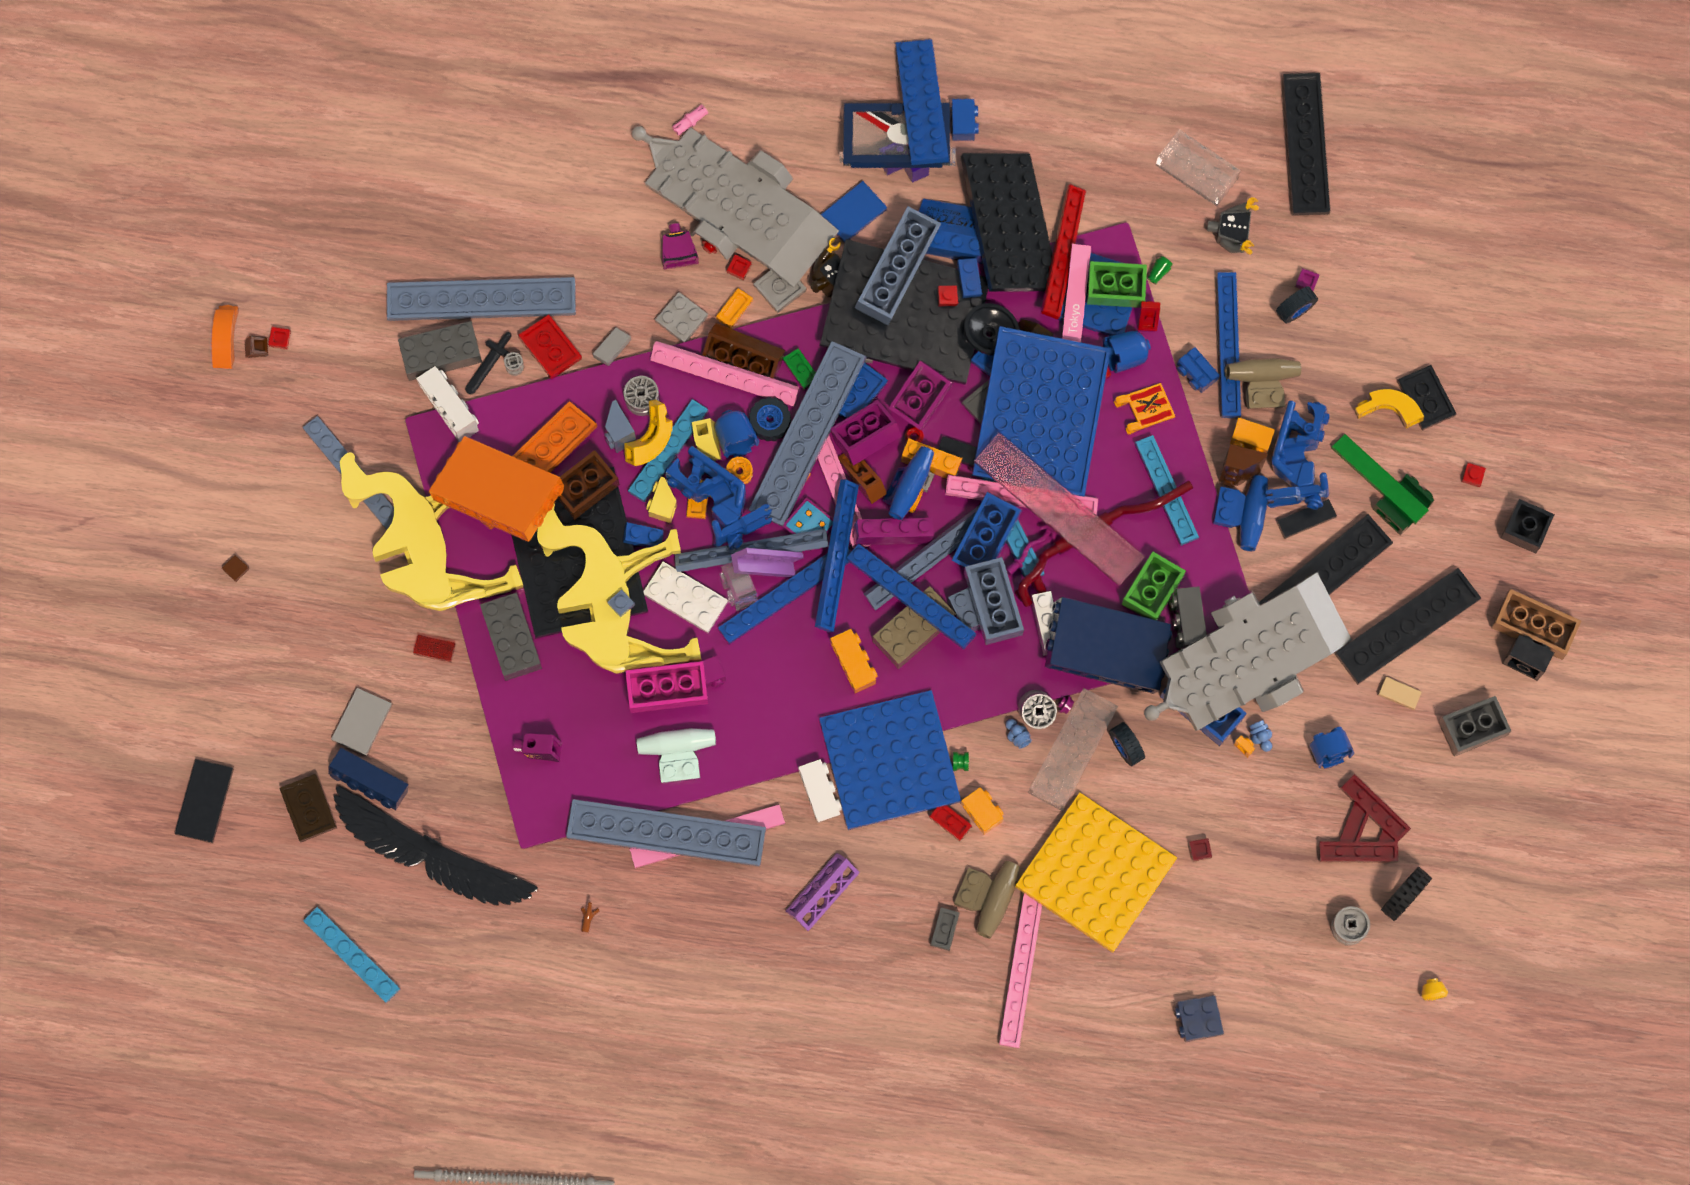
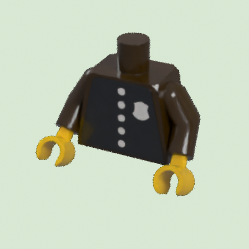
[811,238,841,297]

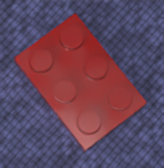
[518,315,582,380]

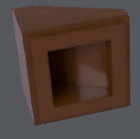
[245,336,268,358]

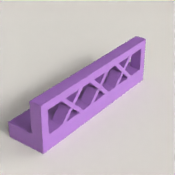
[731,548,804,577]
[786,853,860,931]

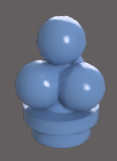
[1006,719,1032,749]
[1249,720,1273,752]

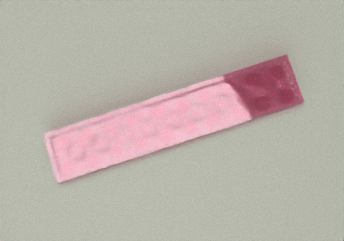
[974,432,1145,586]

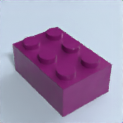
[889,361,954,430]
[831,400,902,466]

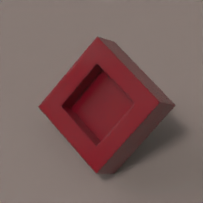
[1189,838,1212,862]

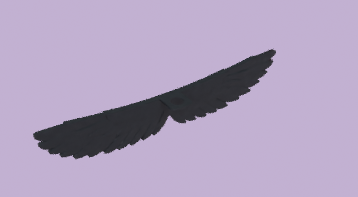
[334,786,538,906]

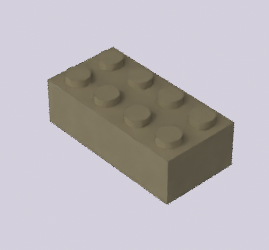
[873,586,956,670]

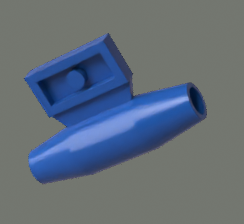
[882,446,934,520]
[1213,475,1268,551]

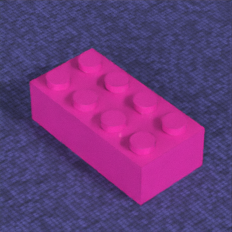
[625,661,708,713]

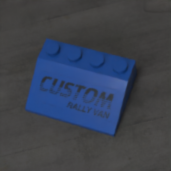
[919,199,983,264]

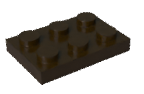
[279,774,337,843]

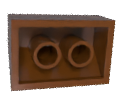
[1219,444,1268,487]

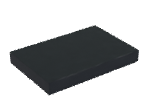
[1397,365,1457,430]

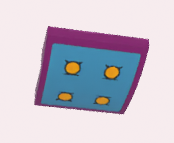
[782,497,833,551]

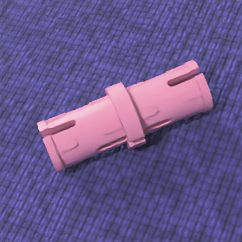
[672,104,708,136]

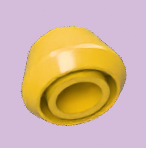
[1421,978,1448,1001]

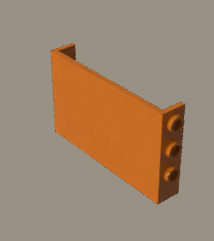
[429,436,564,542]

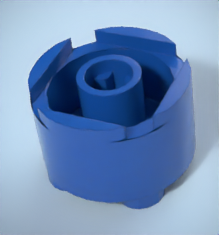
[1309,727,1355,769]

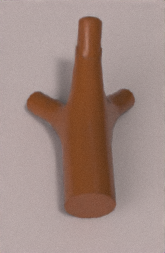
[581,902,600,933]

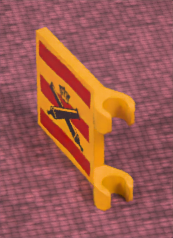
[1114,383,1175,435]

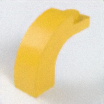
[1355,389,1424,429]
[624,400,672,466]

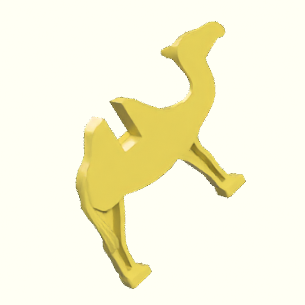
[340,453,523,611]
[537,504,701,674]

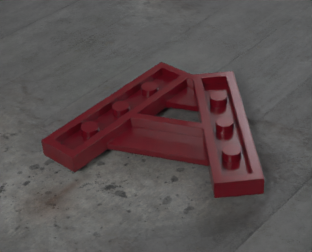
[1319,774,1411,863]

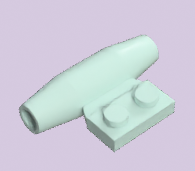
[637,728,716,783]

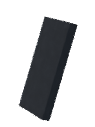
[174,759,234,843]

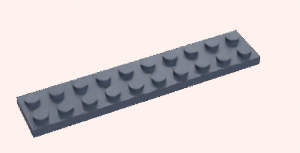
[387,277,576,321]
[749,341,866,526]
[566,799,766,867]

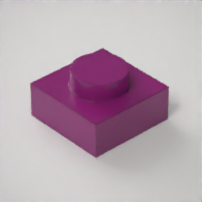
[1295,268,1320,291]

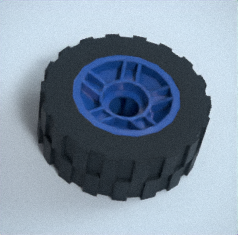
[1276,286,1318,324]
[749,397,791,442]
[1109,722,1145,767]

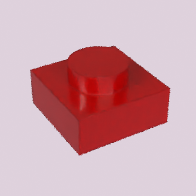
[727,255,752,281]
[937,286,958,306]
[268,327,291,350]
[1462,463,1486,487]

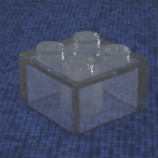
[719,563,758,611]

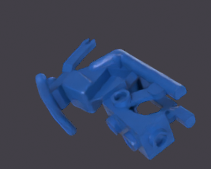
[1266,401,1330,510]
[665,446,772,550]

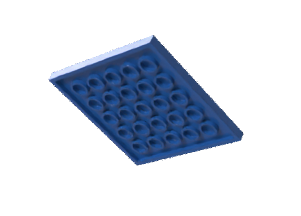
[819,690,961,830]

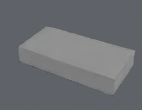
[593,328,631,366]

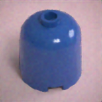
[1103,331,1151,373]
[715,410,759,458]

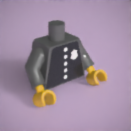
[1207,197,1259,255]

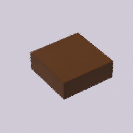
[222,555,249,582]

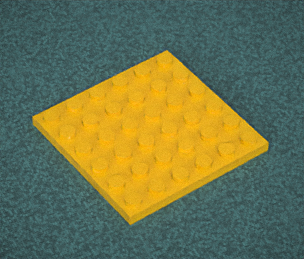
[1015,793,1177,953]

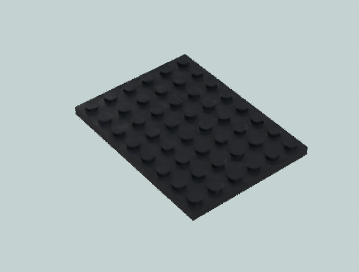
[819,239,988,385]
[511,467,648,639]

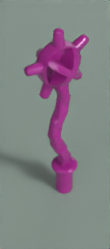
[1006,513,1068,576]

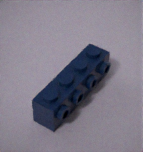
[328,748,409,810]

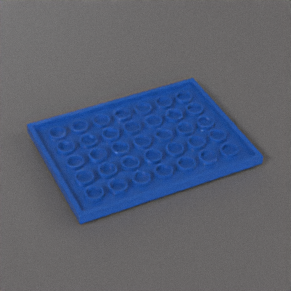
[972,326,1111,497]

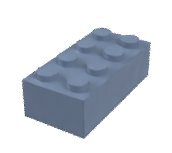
[964,557,1024,645]

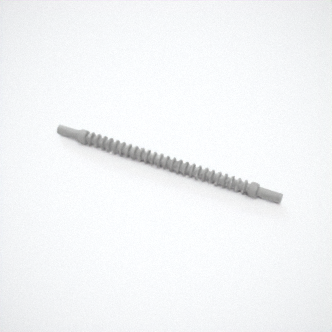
[414,1169,614,1185]

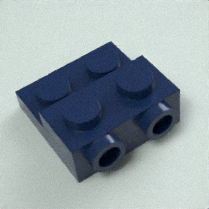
[1174,995,1224,1043]

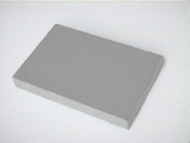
[331,688,392,756]

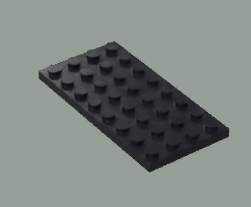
[960,153,1053,292]

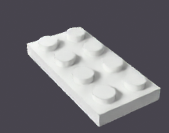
[644,562,728,633]

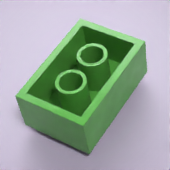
[1087,261,1147,308]
[1122,552,1186,620]

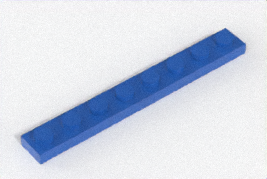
[1217,272,1241,418]
[815,479,859,632]
[846,544,976,650]
[718,548,851,644]

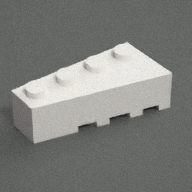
[416,366,479,442]

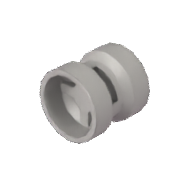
[504,352,524,376]

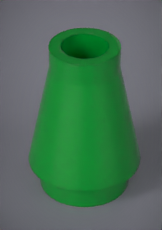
[1147,256,1173,285]

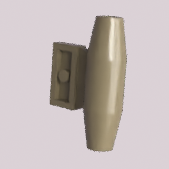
[1225,358,1301,409]
[954,861,1020,939]

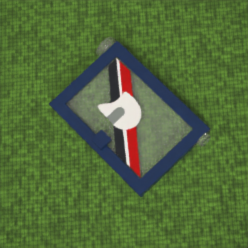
[839,103,956,168]

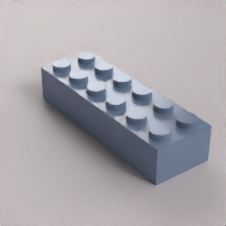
[855,206,941,325]

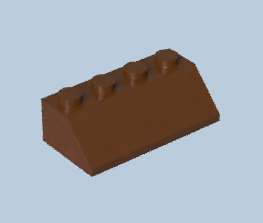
[702,323,785,379]

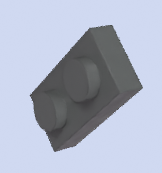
[931,907,960,951]

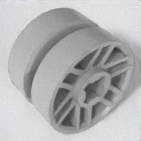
[624,376,659,416]
[1018,690,1057,729]
[1331,906,1370,946]

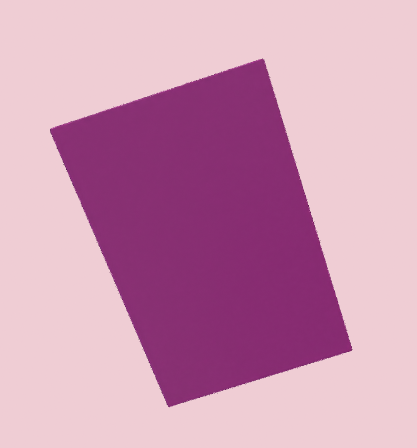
[405,223,1249,849]

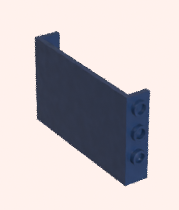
[1045,597,1172,694]

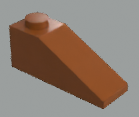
[838,453,887,504]

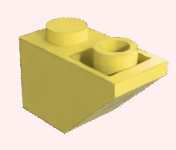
[692,418,721,461]
[647,477,677,523]

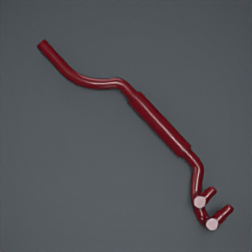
[1015,480,1193,607]

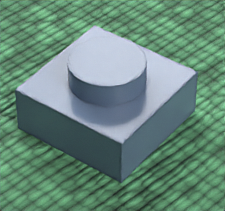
[607,590,635,618]

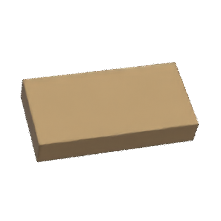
[1378,677,1422,710]

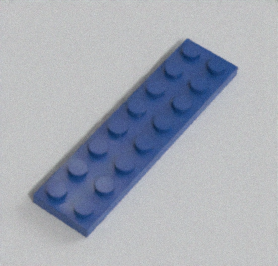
[896,39,949,165]

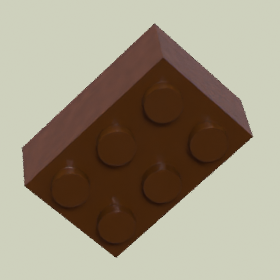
[557,450,620,520]

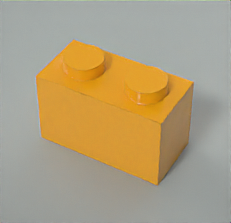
[1230,418,1275,453]
[961,787,1004,835]

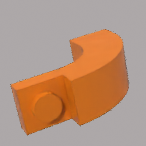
[212,305,239,369]

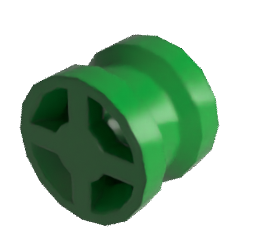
[953,752,969,771]

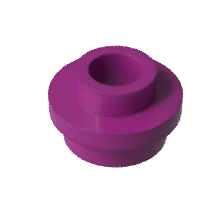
[1057,695,1074,714]

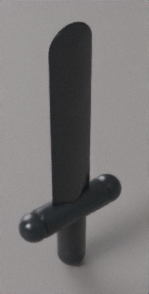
[465,332,512,394]

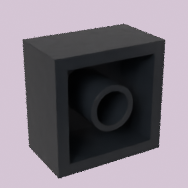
[1501,499,1555,554]
[1503,635,1555,681]

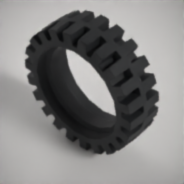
[1381,867,1432,921]

